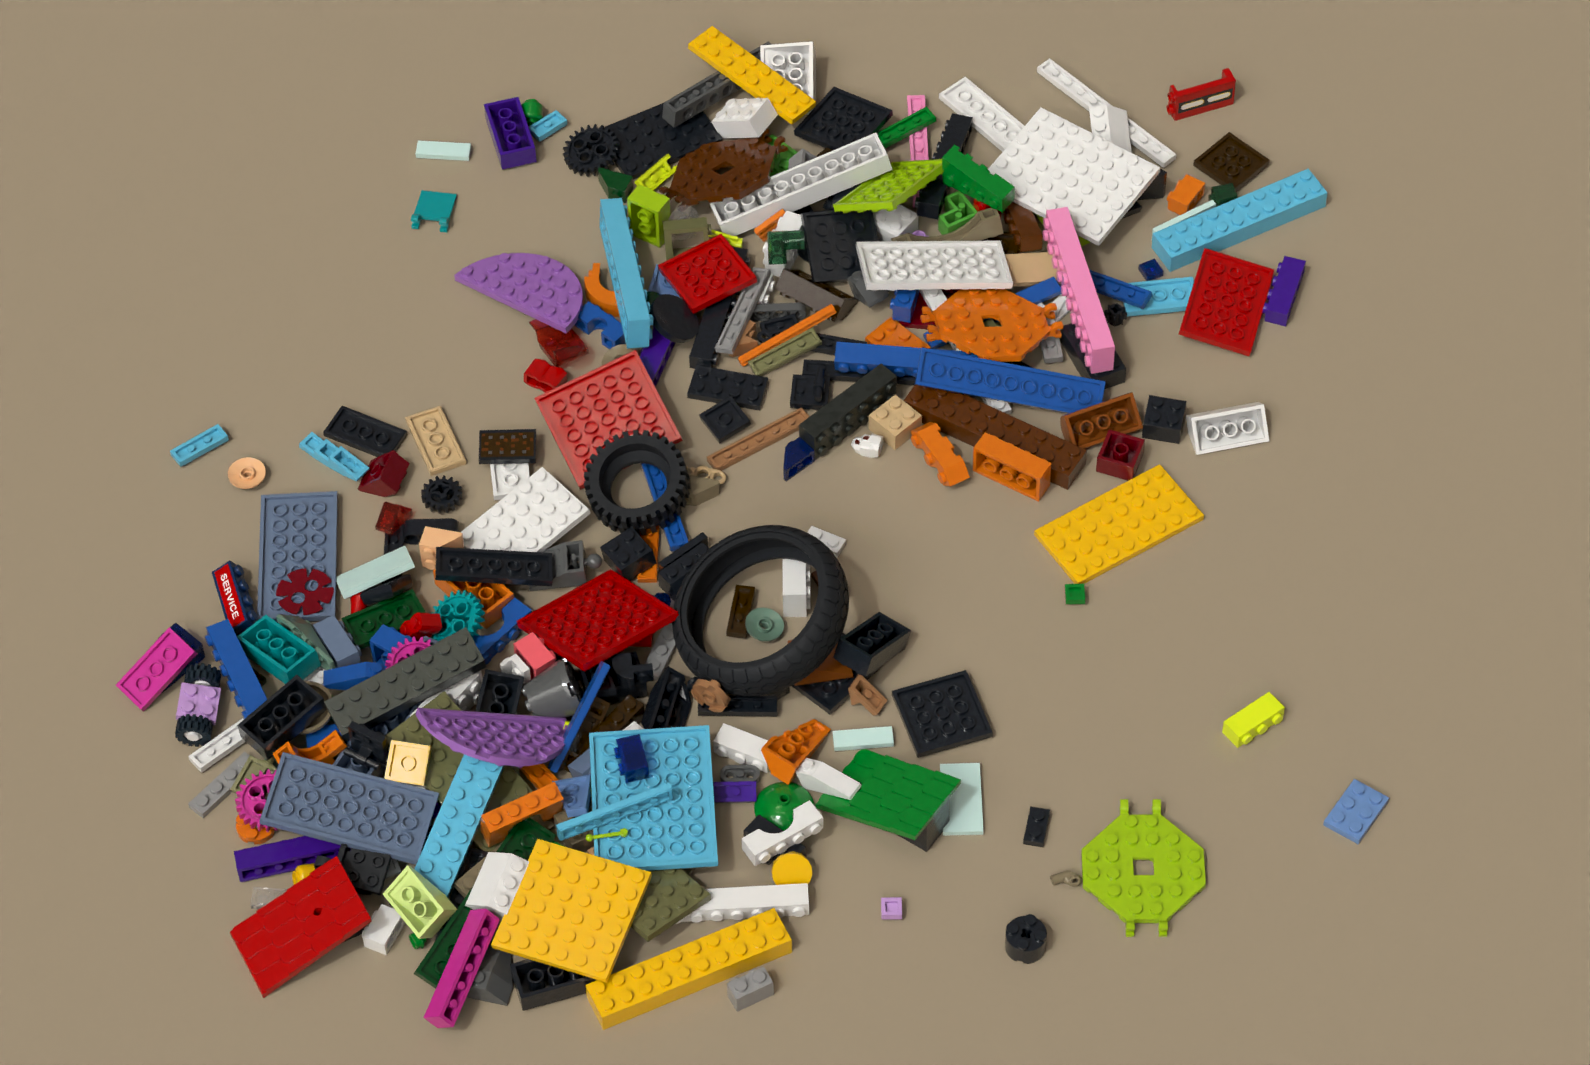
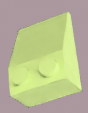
[383,865,457,939]

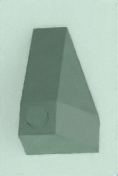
[276,614,336,670]

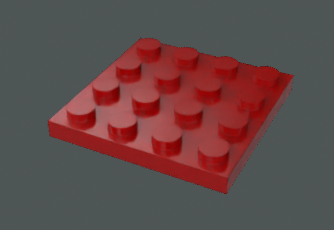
[658,234,757,314]

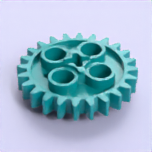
[431,590,485,642]

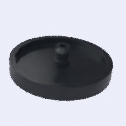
[649,294,699,343]

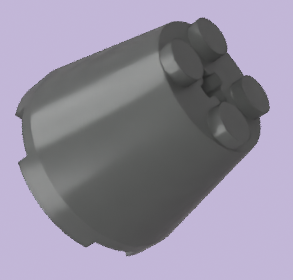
[522,658,584,718]

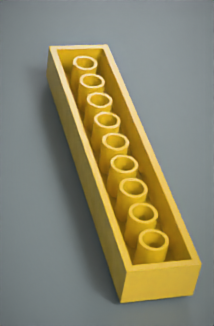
[585,908,792,1030]

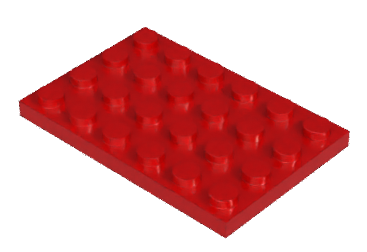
[1178,248,1274,356]

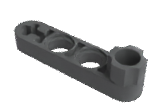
[750,303,806,322]

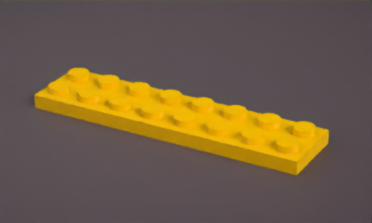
[688,26,816,125]

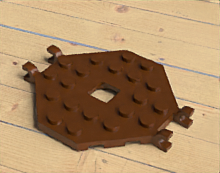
[659,128,788,212]

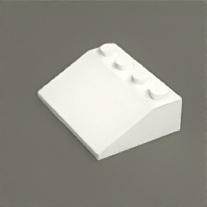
[760,41,816,115]

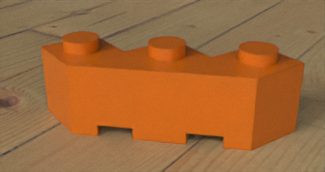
[910,422,970,486]

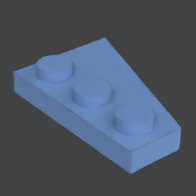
[552,774,592,818]

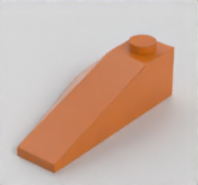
[761,719,831,785]

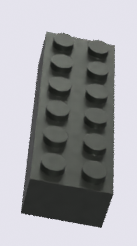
[799,364,897,461]

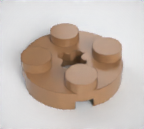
[691,679,731,712]

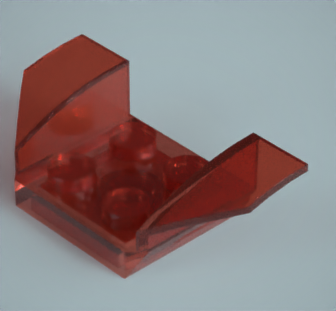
[529,319,589,367]

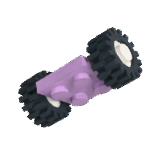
[175,663,221,747]

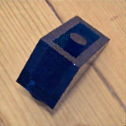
[783,437,815,482]

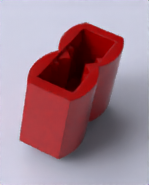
[524,358,567,393]
[400,612,442,641]

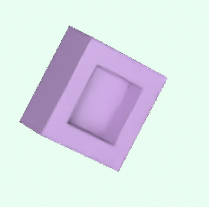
[881,897,902,920]

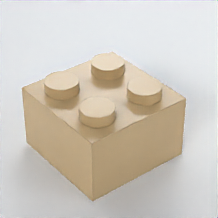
[869,395,922,450]

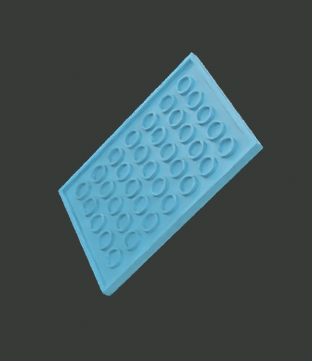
[589,725,718,871]

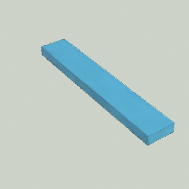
[556,783,673,841]

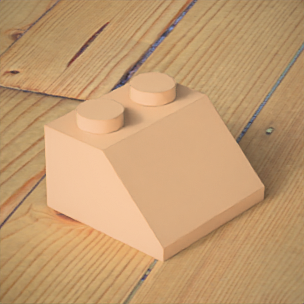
[419,526,464,570]

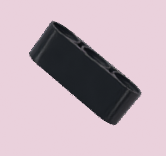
[403,518,459,545]

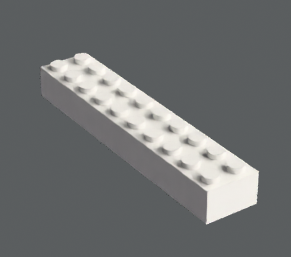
[710,133,892,240]

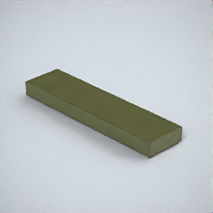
[748,327,822,376]

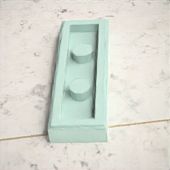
[415,141,471,161]
[832,726,894,751]

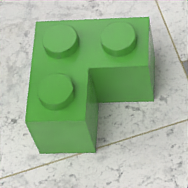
[938,191,977,235]

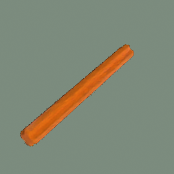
[738,304,836,367]

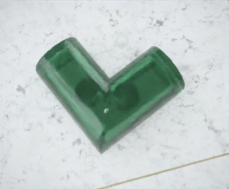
[767,230,805,265]

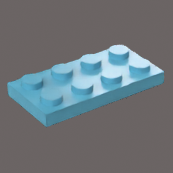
[1123,277,1194,317]

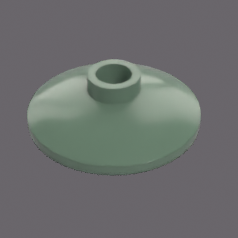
[745,608,784,641]

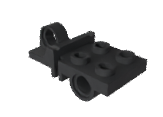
[314,843,392,895]

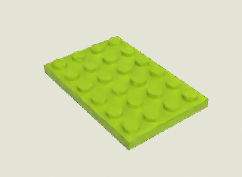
[833,159,944,213]

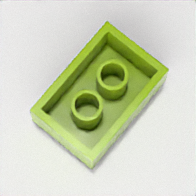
[627,184,671,248]

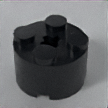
[1005,914,1047,964]

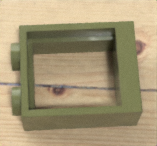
[663,217,712,261]

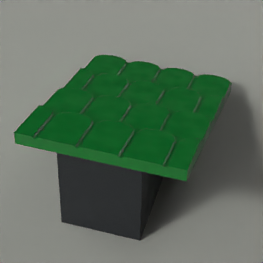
[815,749,961,852]

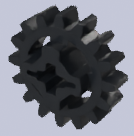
[421,475,463,514]

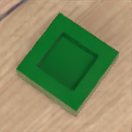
[1065,584,1085,604]

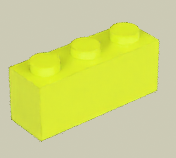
[1222,692,1285,748]

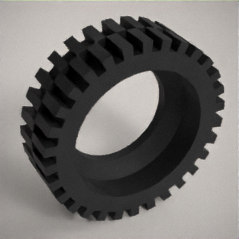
[584,430,691,535]

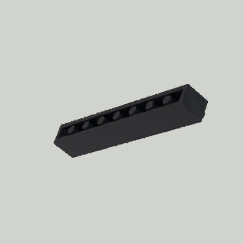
[914,113,973,220]
[689,246,751,369]

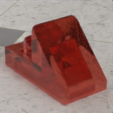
[375,502,412,535]

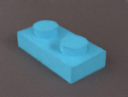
[529,110,568,142]

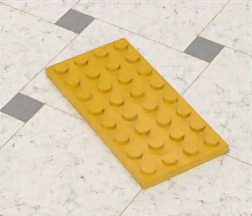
[1034,464,1204,584]

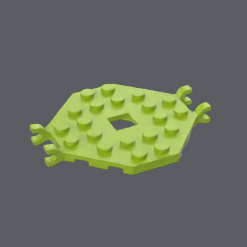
[1081,799,1206,937]

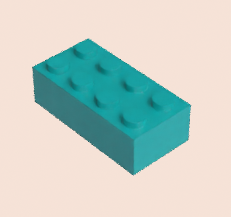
[237,615,321,684]

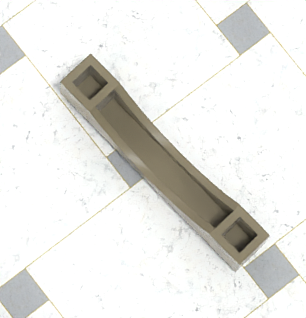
[891,208,1004,241]

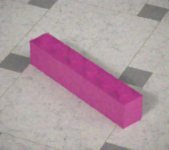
[423,908,500,1028]

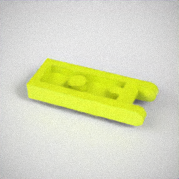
[634,154,677,190]

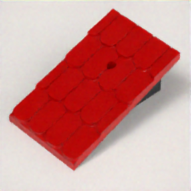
[230,856,372,998]

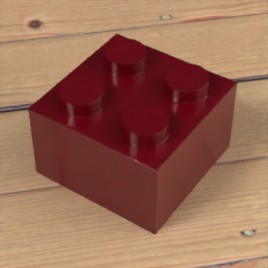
[1096,429,1145,481]

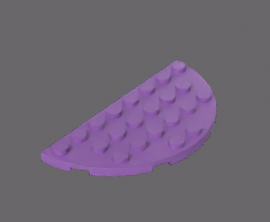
[454,253,583,333]
[415,708,568,768]

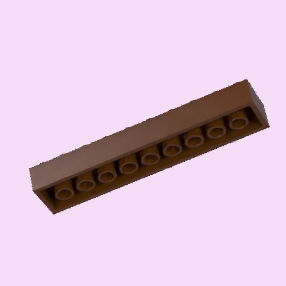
[903,385,1087,490]

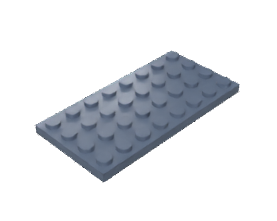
[257,491,338,623]
[260,752,439,865]

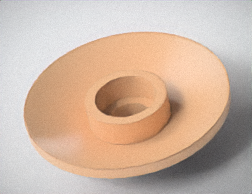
[228,457,266,489]

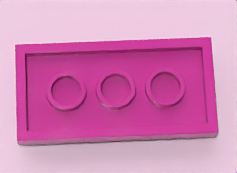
[116,627,198,712]

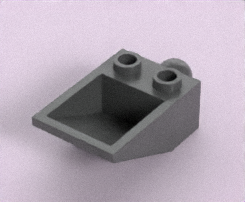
[529,540,602,591]

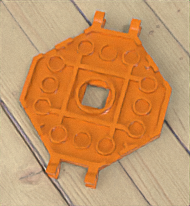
[920,289,1063,362]

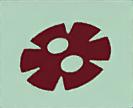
[276,568,334,615]

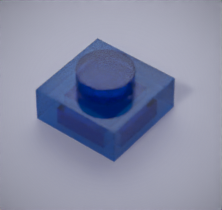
[1138,258,1164,281]

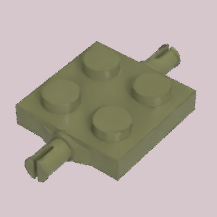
[230,755,277,800]

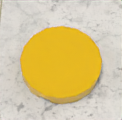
[771,851,812,885]

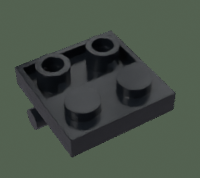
[790,368,830,410]
[343,721,389,771]

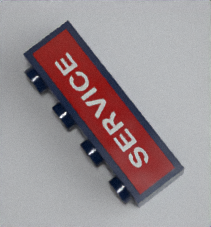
[212,560,258,637]

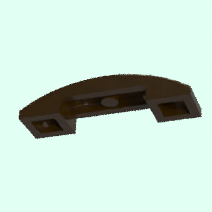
[560,696,610,773]

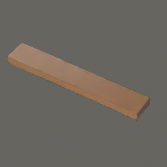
[707,407,809,471]

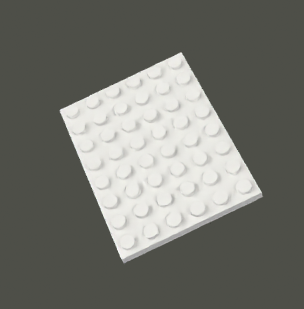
[988,108,1160,246]

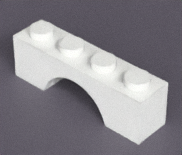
[742,800,823,866]

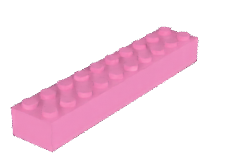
[1042,207,1115,374]

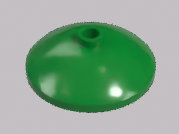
[754,782,814,831]

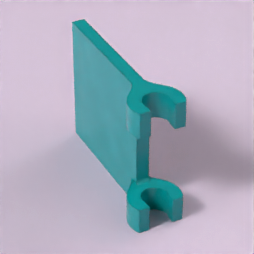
[411,190,457,233]

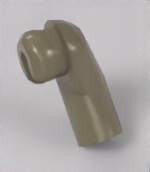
[1050,870,1081,887]

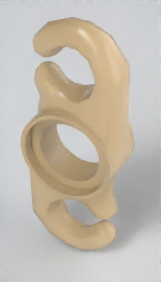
[686,466,726,485]

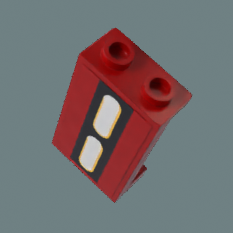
[1166,68,1236,121]

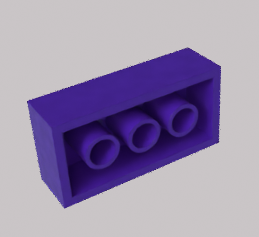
[484,97,537,170]

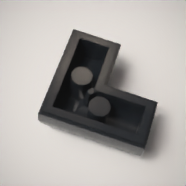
[360,574,413,606]

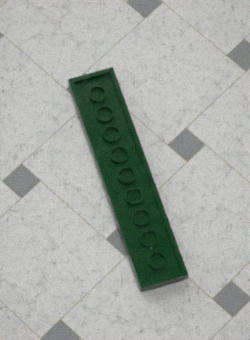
[414,817,556,989]

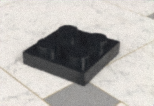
[699,395,751,444]

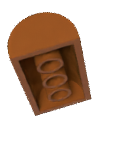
[1060,392,1143,449]

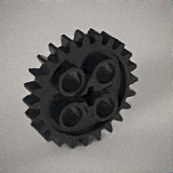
[563,124,621,177]

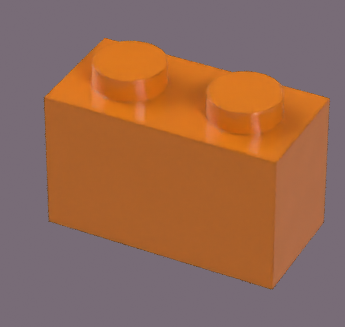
[1167,174,1205,215]

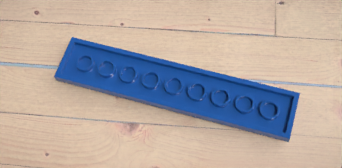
[915,347,1106,413]

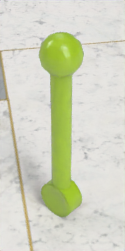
[586,828,628,842]

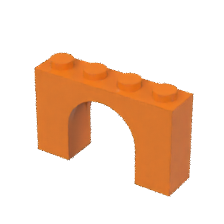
[480,782,564,847]

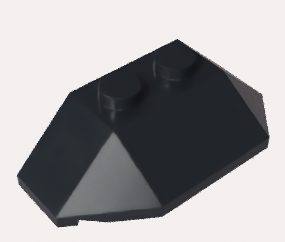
[641,666,692,729]

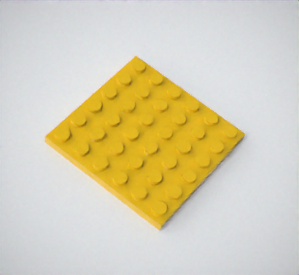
[491,839,652,983]

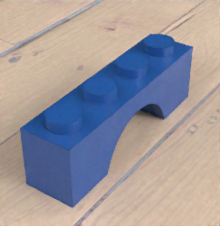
[473,598,532,665]

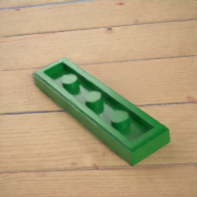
[877,106,936,149]

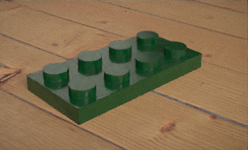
[341,589,426,650]

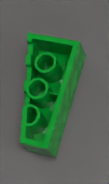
[942,144,1015,212]

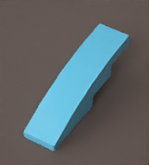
[299,432,369,482]

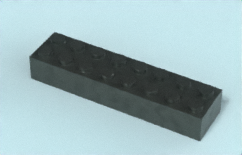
[324,627,486,742]

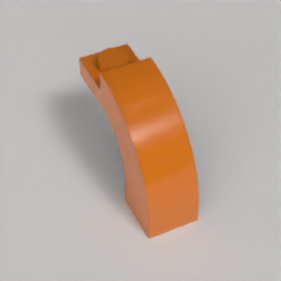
[584,263,620,317]
[273,730,347,765]

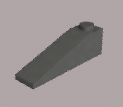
[847,270,891,308]
[467,927,513,1006]

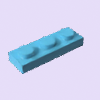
[170,424,229,467]

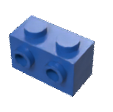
[890,289,919,323]

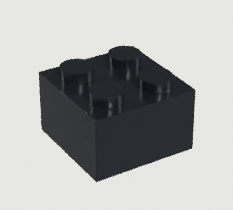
[1142,395,1187,444]
[600,527,657,581]

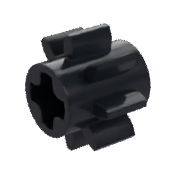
[1104,303,1127,327]

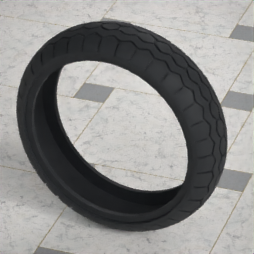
[672,525,849,696]

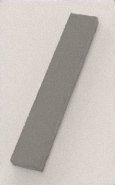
[715,267,771,354]

